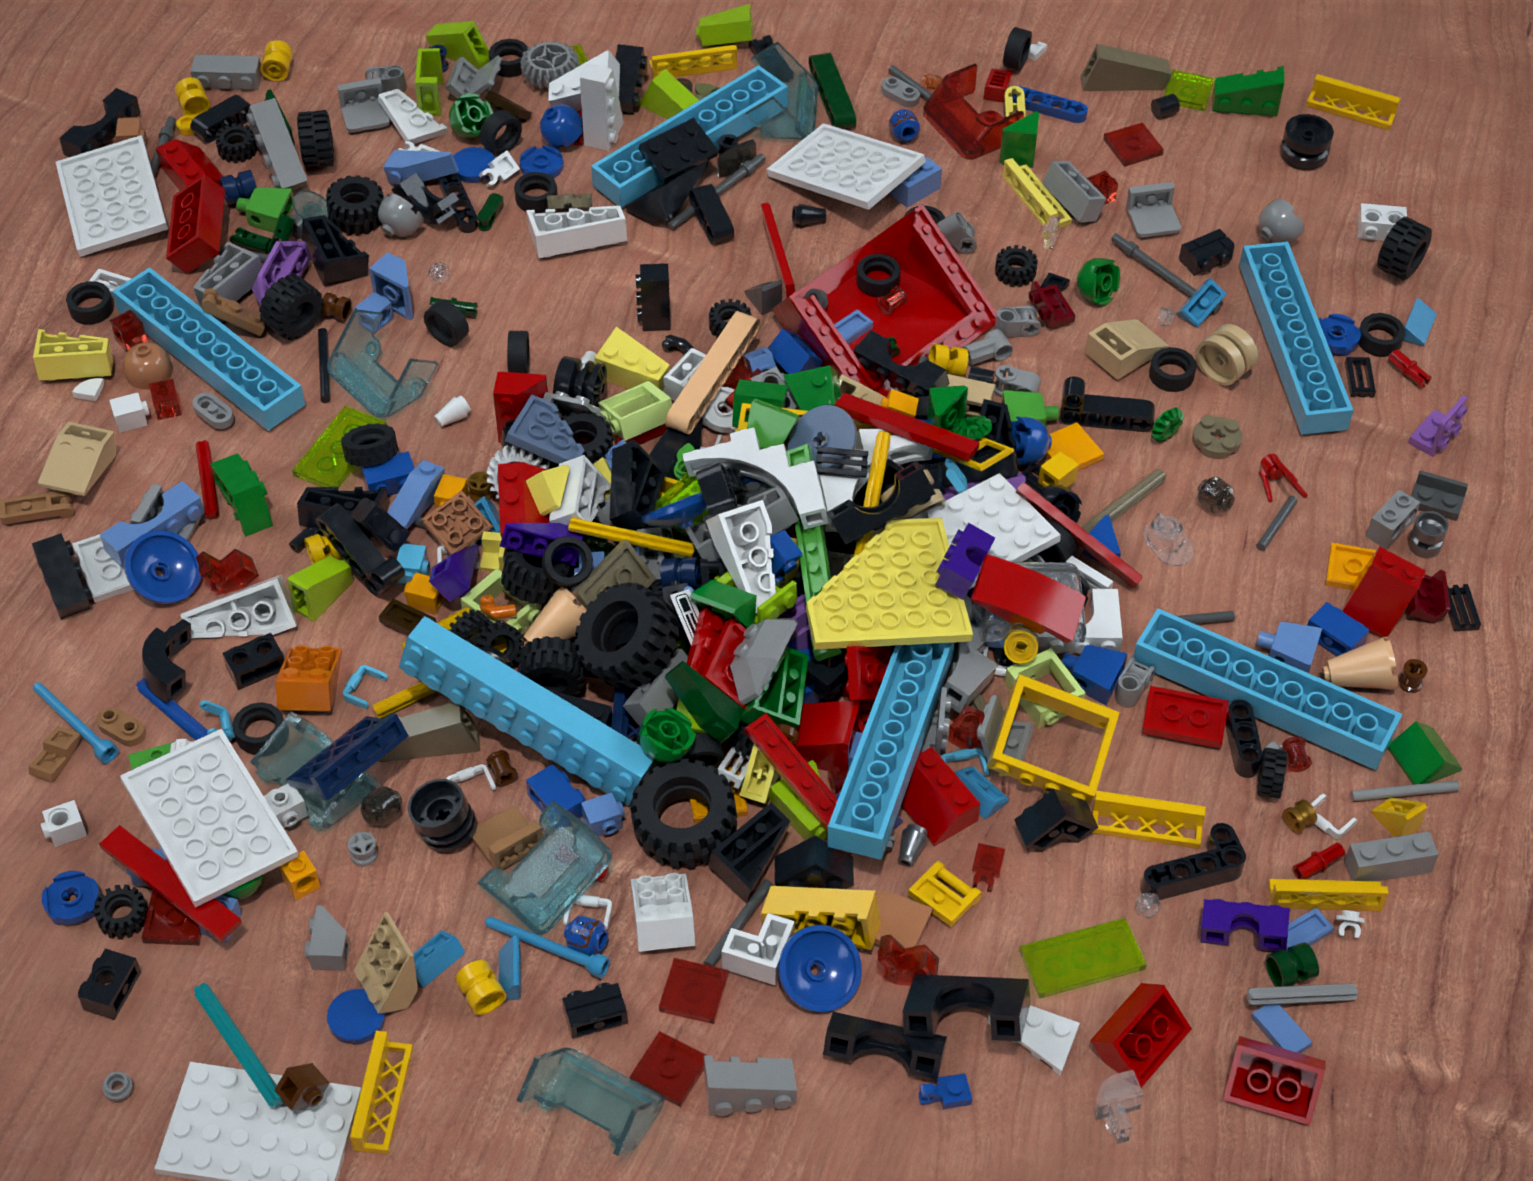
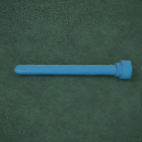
[33,682,119,764]
[485,917,610,979]

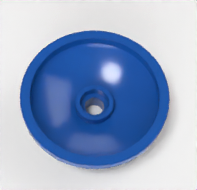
[641,492,707,530]
[124,530,202,604]
[778,925,862,1012]

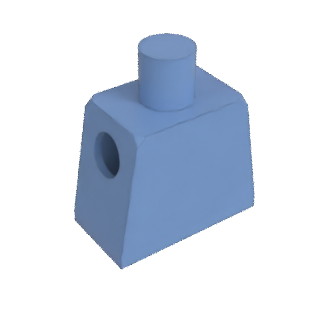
[1256,622,1322,673]

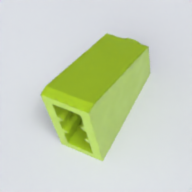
[696,4,753,46]
[425,21,489,69]
[639,69,699,120]
[287,555,353,622]
[769,760,828,840]

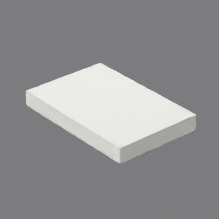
[72,534,134,603]

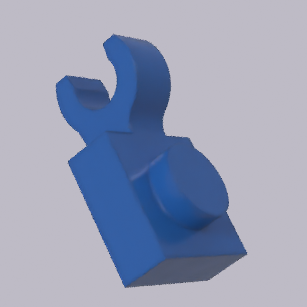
[918,1073,973,1109]

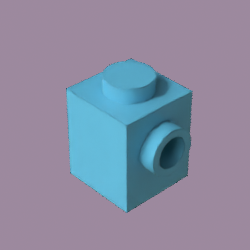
[397,544,430,584]

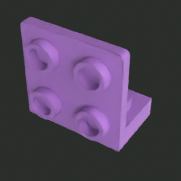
[1408,395,1468,457]

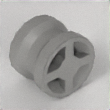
[348,832,378,867]

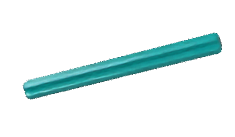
[194,983,284,1108]

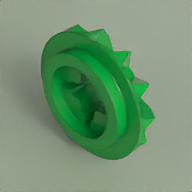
[1151,407,1184,442]
[953,415,992,440]

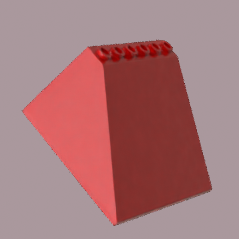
[771,204,997,398]

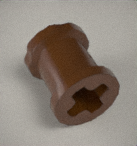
[1399,659,1428,693]
[486,750,518,786]

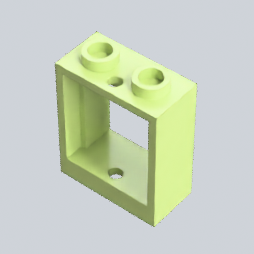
[598,381,672,441]
[461,568,542,643]
[1004,648,1085,729]

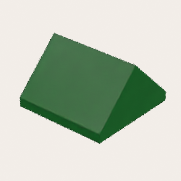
[999,111,1039,168]
[732,379,788,428]
[927,385,968,432]
[689,580,757,629]
[1388,721,1462,785]

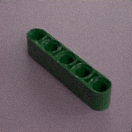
[809,52,856,129]

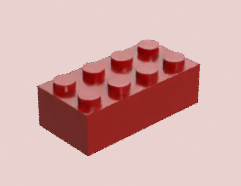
[166,174,225,274]

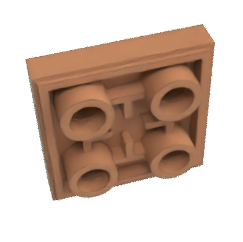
[422,491,493,555]
[874,888,933,958]

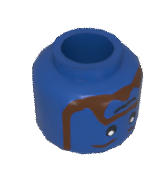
[889,109,920,142]
[564,915,608,956]

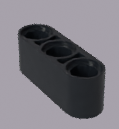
[190,95,251,143]
[688,184,734,244]
[1225,699,1262,778]

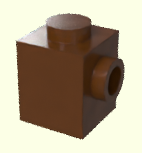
[274,1063,330,1111]

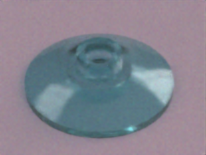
[292,190,328,219]

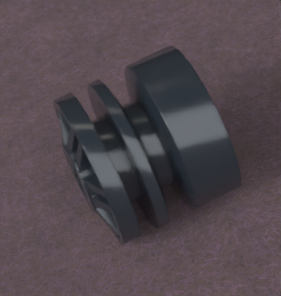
[553,356,607,408]
[408,779,478,852]

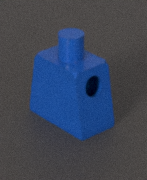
[1061,645,1127,706]

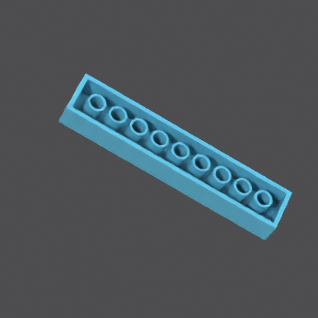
[591,65,788,208]
[1239,242,1353,435]
[112,267,305,431]
[1133,608,1402,771]
[398,616,654,806]
[828,642,954,860]

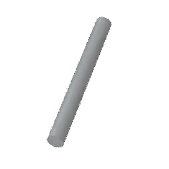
[1350,780,1459,801]

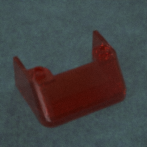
[923,64,1024,160]

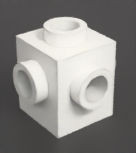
[264,784,308,828]

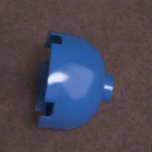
[540,104,583,149]
[1012,417,1052,466]

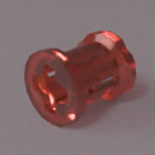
[877,286,908,316]
[1282,736,1312,772]
[828,766,850,794]

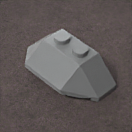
[730,618,798,705]

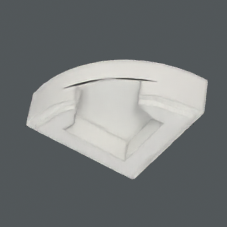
[1028,42,1047,61]
[72,378,105,401]

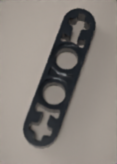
[438,173,478,233]

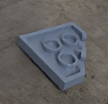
[505,394,584,464]

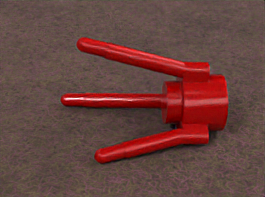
[1259,454,1308,502]

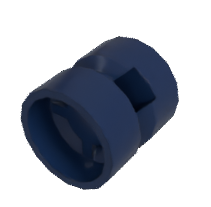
[219,170,257,206]
[660,556,701,590]

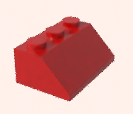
[156,139,223,191]
[493,371,548,443]
[498,462,550,538]
[901,747,980,847]
[1090,983,1192,1088]
[1223,1036,1326,1126]

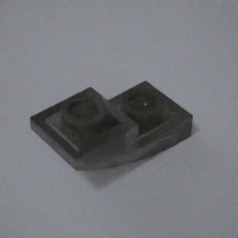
[717,139,756,178]

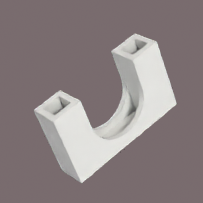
[1037,589,1123,654]

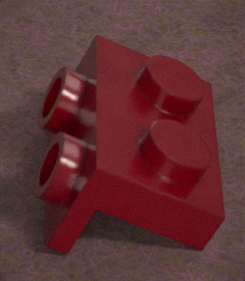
[1028,281,1075,329]
[1408,569,1450,624]

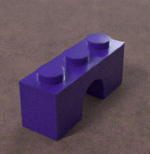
[935,522,995,600]
[1200,899,1290,951]

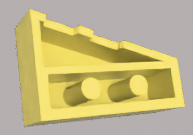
[33,329,114,381]

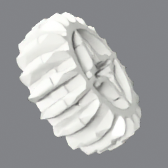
[487,445,550,499]

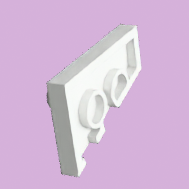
[378,89,448,144]
[987,1005,1080,1076]

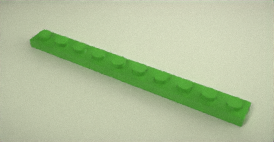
[786,444,842,661]

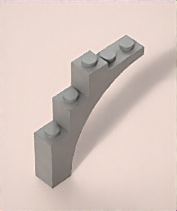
[939,596,998,714]

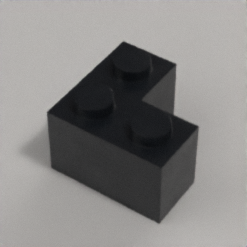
[1014,789,1098,852]
[775,835,854,889]

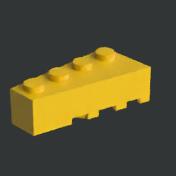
[761,886,881,950]

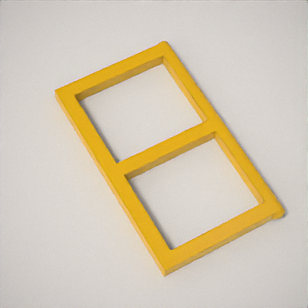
[933,437,1014,471]

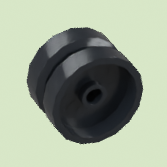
[1280,114,1334,170]

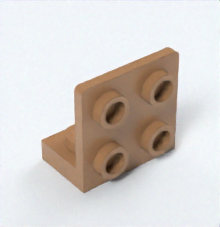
[472,806,544,872]

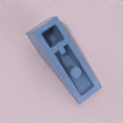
[383,150,459,185]
[387,460,445,529]

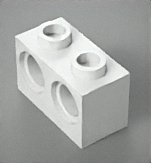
[1357,203,1407,241]

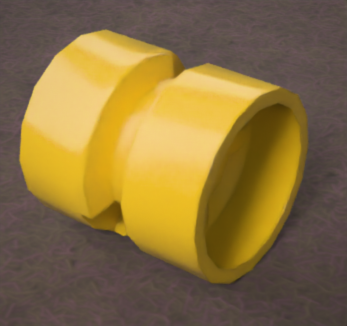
[260,40,293,81]
[175,77,210,117]
[928,343,968,377]
[304,534,343,564]
[1004,622,1038,664]
[455,960,507,1015]

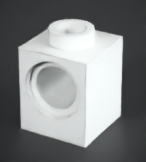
[41,800,87,847]

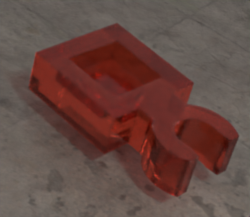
[972,843,1005,892]

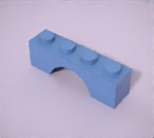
[100,481,205,568]

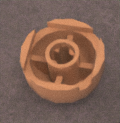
[123,342,173,389]

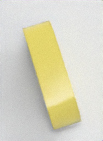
[1005,86,1026,125]

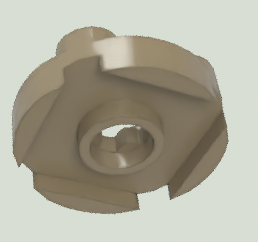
[547,194,592,210]
[1192,415,1242,459]

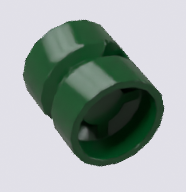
[1265,942,1319,987]

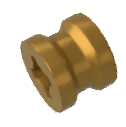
[468,472,494,502]
[1282,799,1317,833]

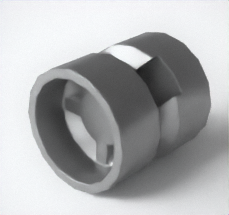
[1408,511,1449,558]

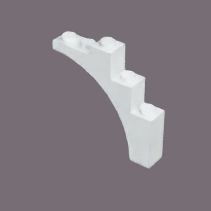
[682,427,829,530]
[818,429,934,532]

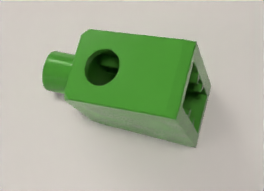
[236,187,295,233]
[1001,390,1059,427]
[747,398,799,449]

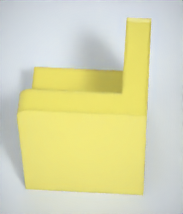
[480,531,508,572]

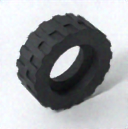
[341,423,398,467]

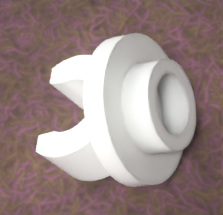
[1336,910,1365,938]

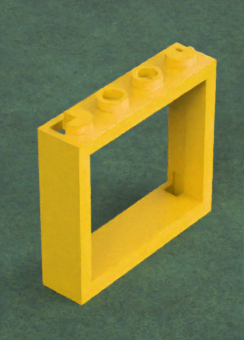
[986,674,1120,804]

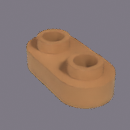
[96,707,146,746]

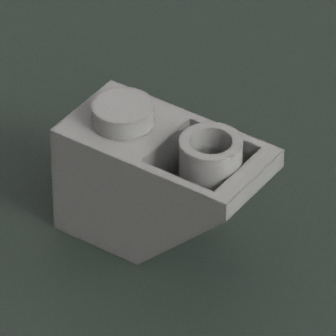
[305,906,350,971]

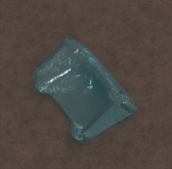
[250,711,382,830]
[477,800,612,935]

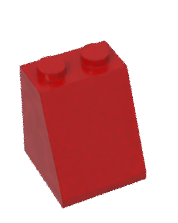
[1342,546,1426,638]
[793,700,860,775]

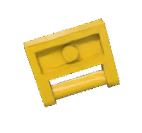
[908,861,983,927]

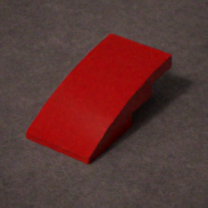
[971,554,1086,644]

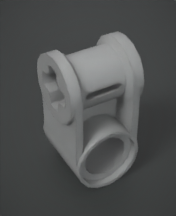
[365,65,407,93]
[937,211,977,254]
[994,305,1041,338]
[994,365,1041,397]
[1115,657,1156,707]

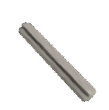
[1246,983,1358,1005]

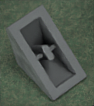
[744,279,782,315]

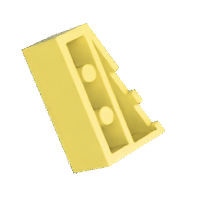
[594,327,670,392]

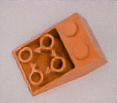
[275,645,342,711]

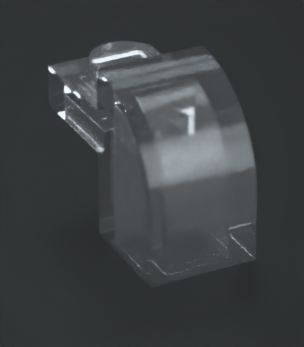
[1094,1070,1144,1144]

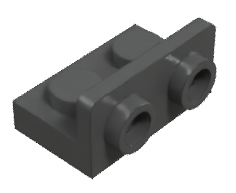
[1411,471,1468,521]

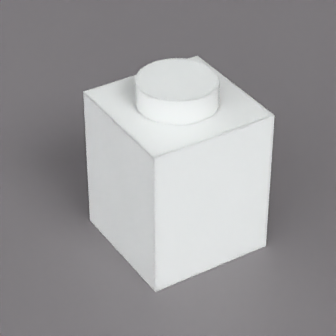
[109,392,150,433]

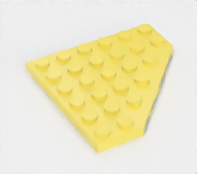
[806,518,973,650]

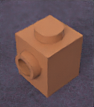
[116,117,147,143]

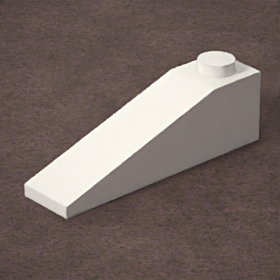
[706,500,776,613]
[180,574,297,638]

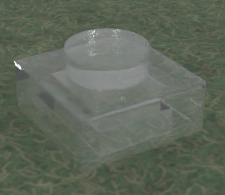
[1041,216,1060,249]

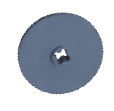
[788,405,857,469]

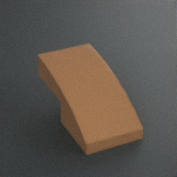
[28,726,81,782]

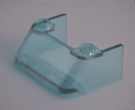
[746,42,818,140]
[327,309,438,418]
[516,1047,665,1156]

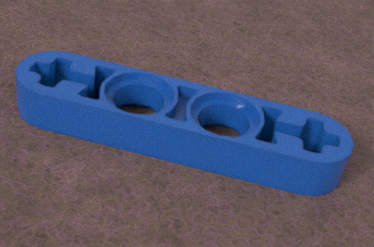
[1012,85,1088,123]

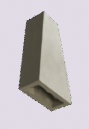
[1080,44,1172,91]
[379,702,480,762]

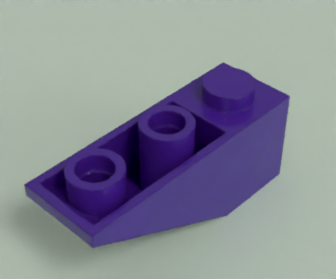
[500,523,583,566]
[429,544,479,602]

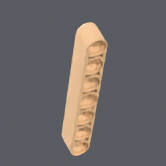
[665,311,760,435]

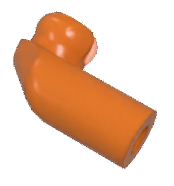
[479,595,517,620]

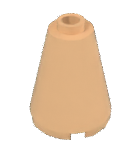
[523,587,587,647]
[1322,637,1398,689]

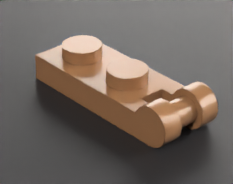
[201,288,265,336]
[0,491,73,525]

